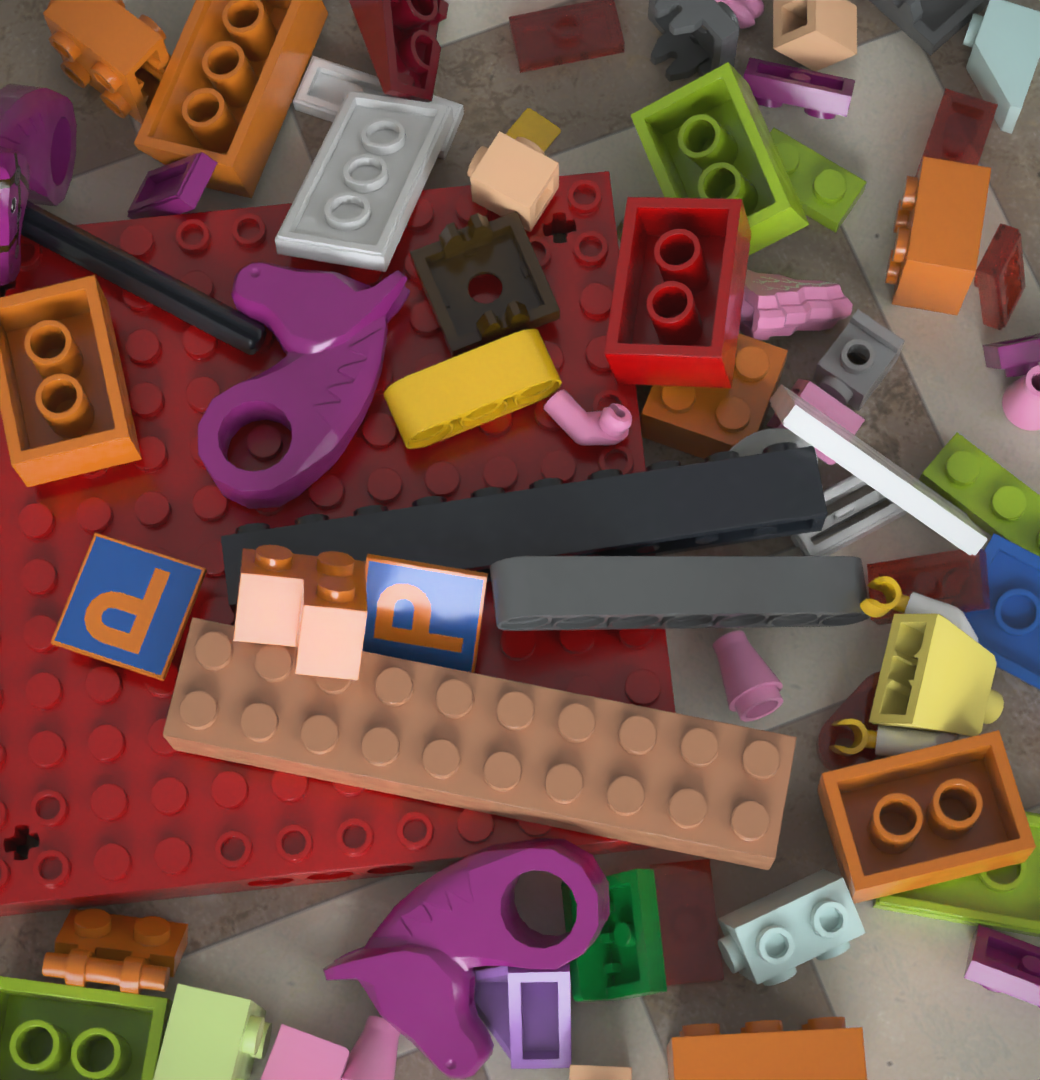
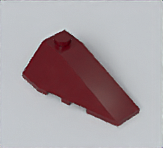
[349,0,449,102]

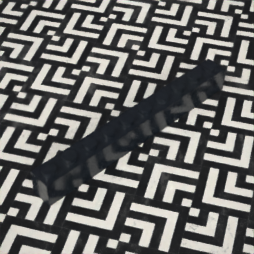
[221,442,828,615]

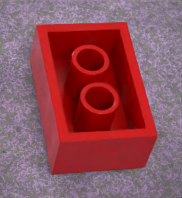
[604,197,751,388]

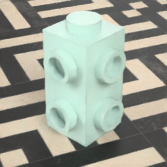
[717,869,866,986]

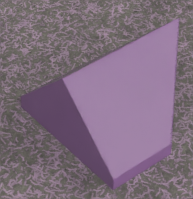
[475,964,572,1069]

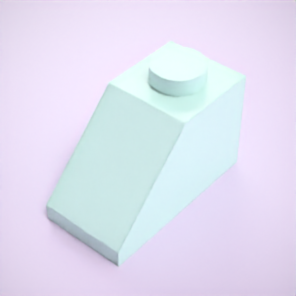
[962,0,1040,134]

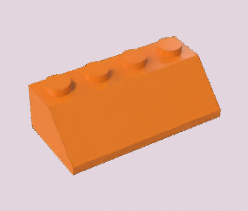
[134,0,328,199]

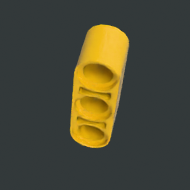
[384,329,562,449]

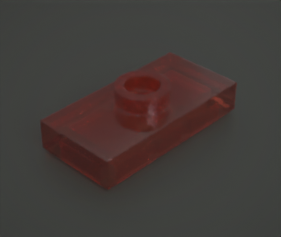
[509,0,625,73]
[974,223,1026,330]
[649,859,724,987]

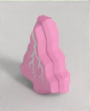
[739,269,853,340]

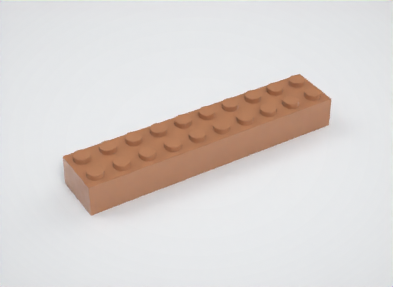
[163,617,797,870]

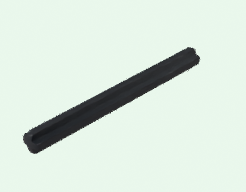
[21,200,267,355]

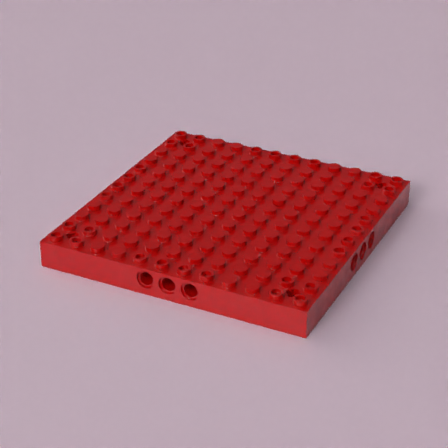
[0,171,676,917]

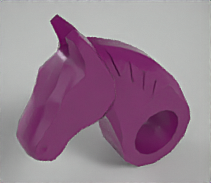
[198,262,410,509]
[323,838,610,1079]

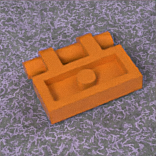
[42,909,188,995]

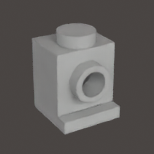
[813,309,905,411]

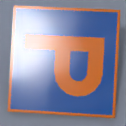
[51,533,207,681]
[362,554,488,673]

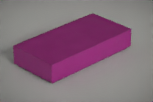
[127,152,217,219]

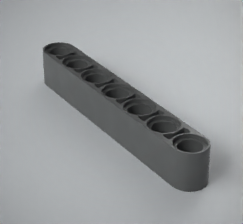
[490,556,871,631]

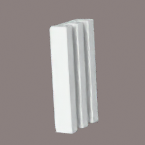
[791,474,907,556]

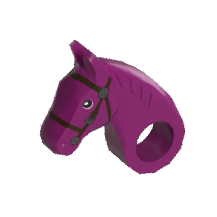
[0,84,77,286]

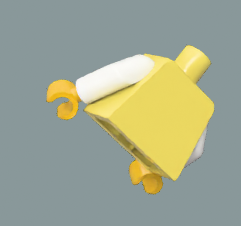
[829,576,1004,757]

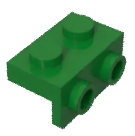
[561,869,667,1002]

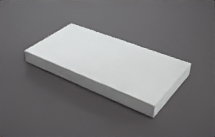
[275,91,454,272]
[769,384,988,556]

